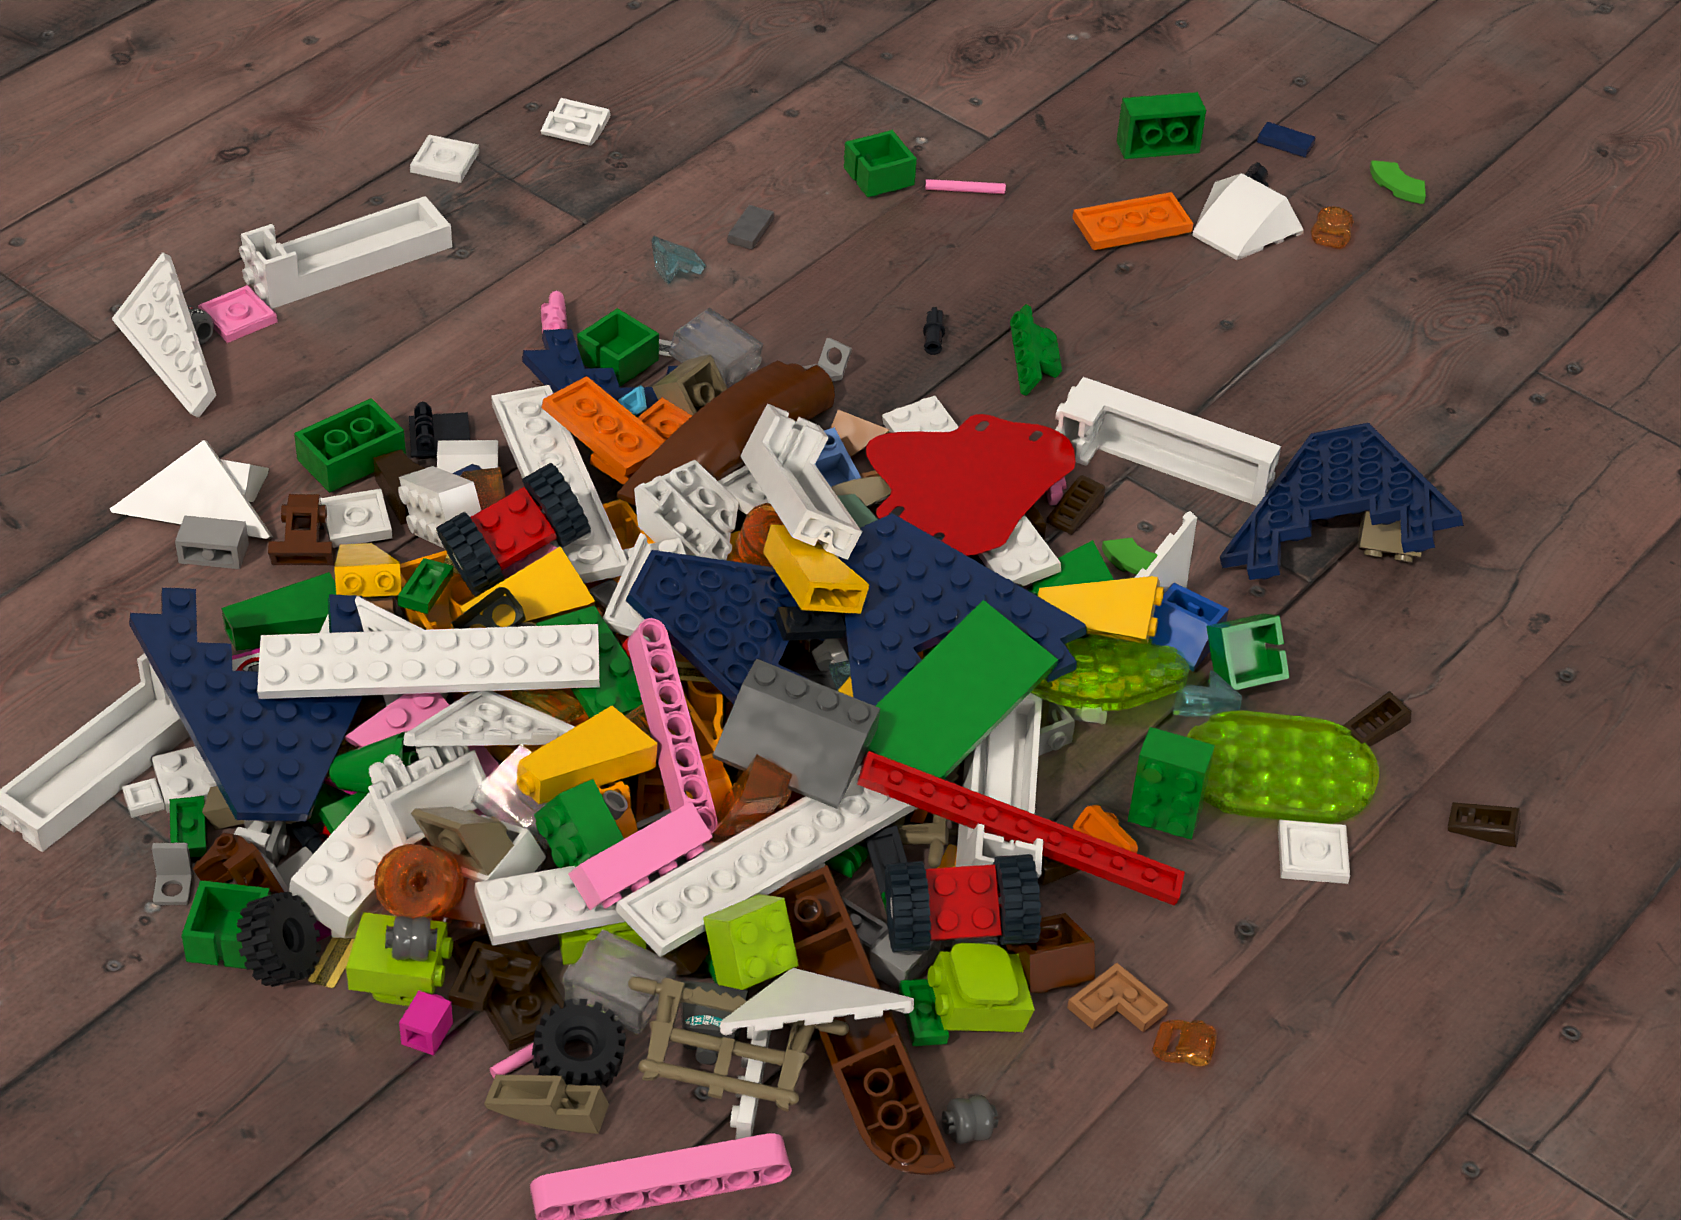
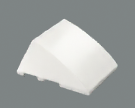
[1192,173,1304,260]
[634,460,739,560]

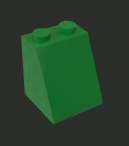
[1027,540,1114,596]

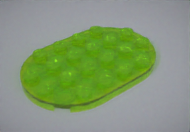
[1031,634,1189,711]
[1187,710,1379,824]

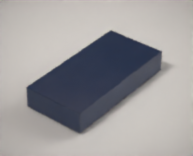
[1257,122,1316,157]

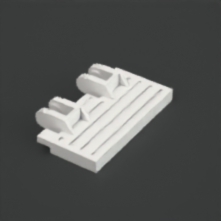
[368,746,495,851]

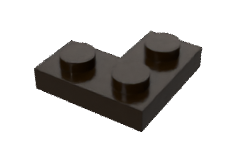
[448,941,541,1012]

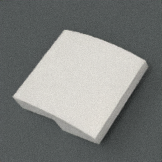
[541,98,611,146]

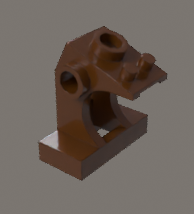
[268,494,335,566]
[193,833,284,895]

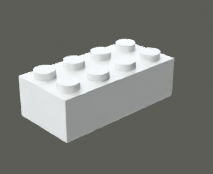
[398,466,481,549]
[289,792,428,939]

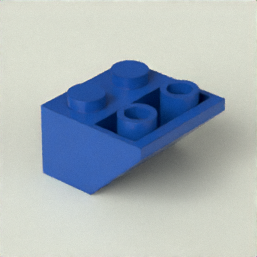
[1139,583,1229,671]

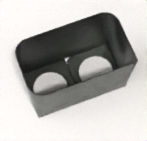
[450,587,526,629]

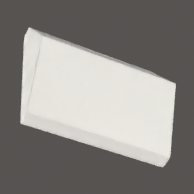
[437,440,498,491]

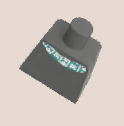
[680,980,749,1065]

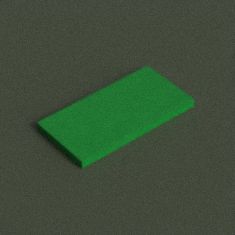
[866,600,1058,779]

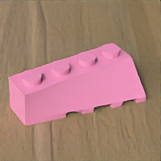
[568,801,713,910]

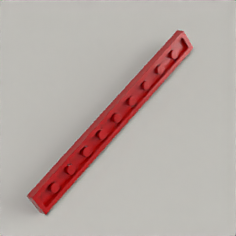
[857,751,1185,906]

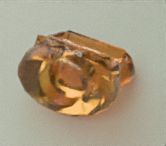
[1311,206,1354,249]
[1152,1020,1217,1067]

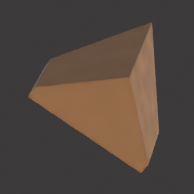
[831,410,889,459]

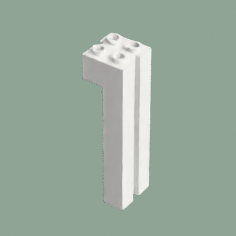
[239,196,452,309]
[1055,377,1281,506]
[740,403,862,560]
[0,653,190,852]
[955,690,1043,878]

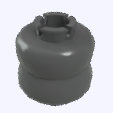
[385,915,437,962]
[942,1095,998,1144]

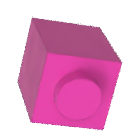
[399,990,453,1056]

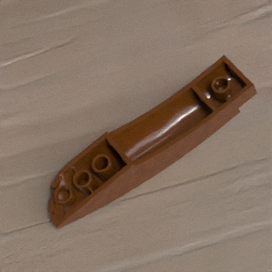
[616,360,835,505]
[768,865,955,1175]

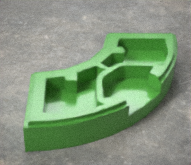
[1370,160,1426,204]
[1102,537,1158,575]

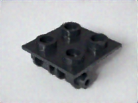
[409,402,470,458]

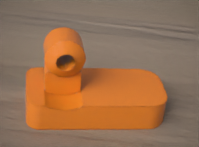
[1073,804,1138,853]

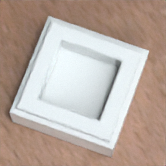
[122,778,165,818]

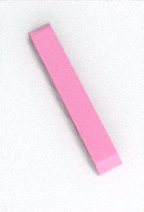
[628,618,718,834]
[530,1133,792,1220]

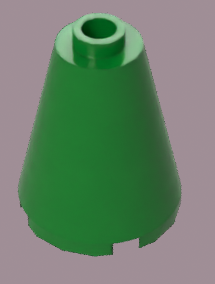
[329,731,419,793]

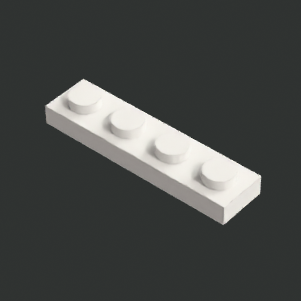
[730,1026,771,1139]

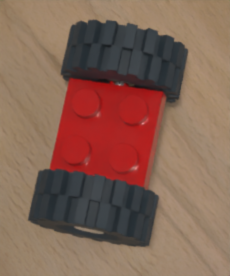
[436,463,591,597]
[885,854,1041,953]

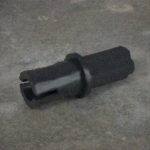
[923,307,945,355]
[289,820,327,854]

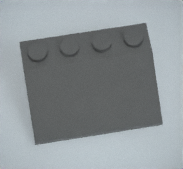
[713,659,880,809]

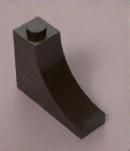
[373,449,480,525]

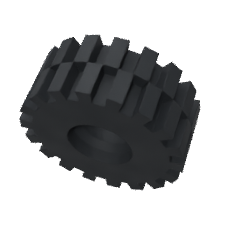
[236,891,321,987]
[532,998,626,1088]

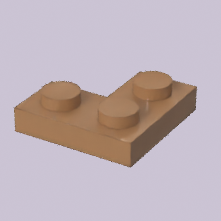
[1067,963,1169,1032]

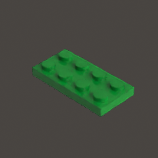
[536,605,645,718]

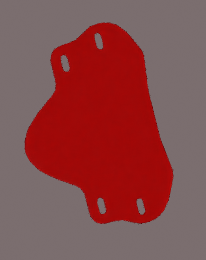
[866,414,1075,556]

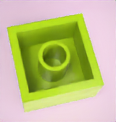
[703,894,799,990]

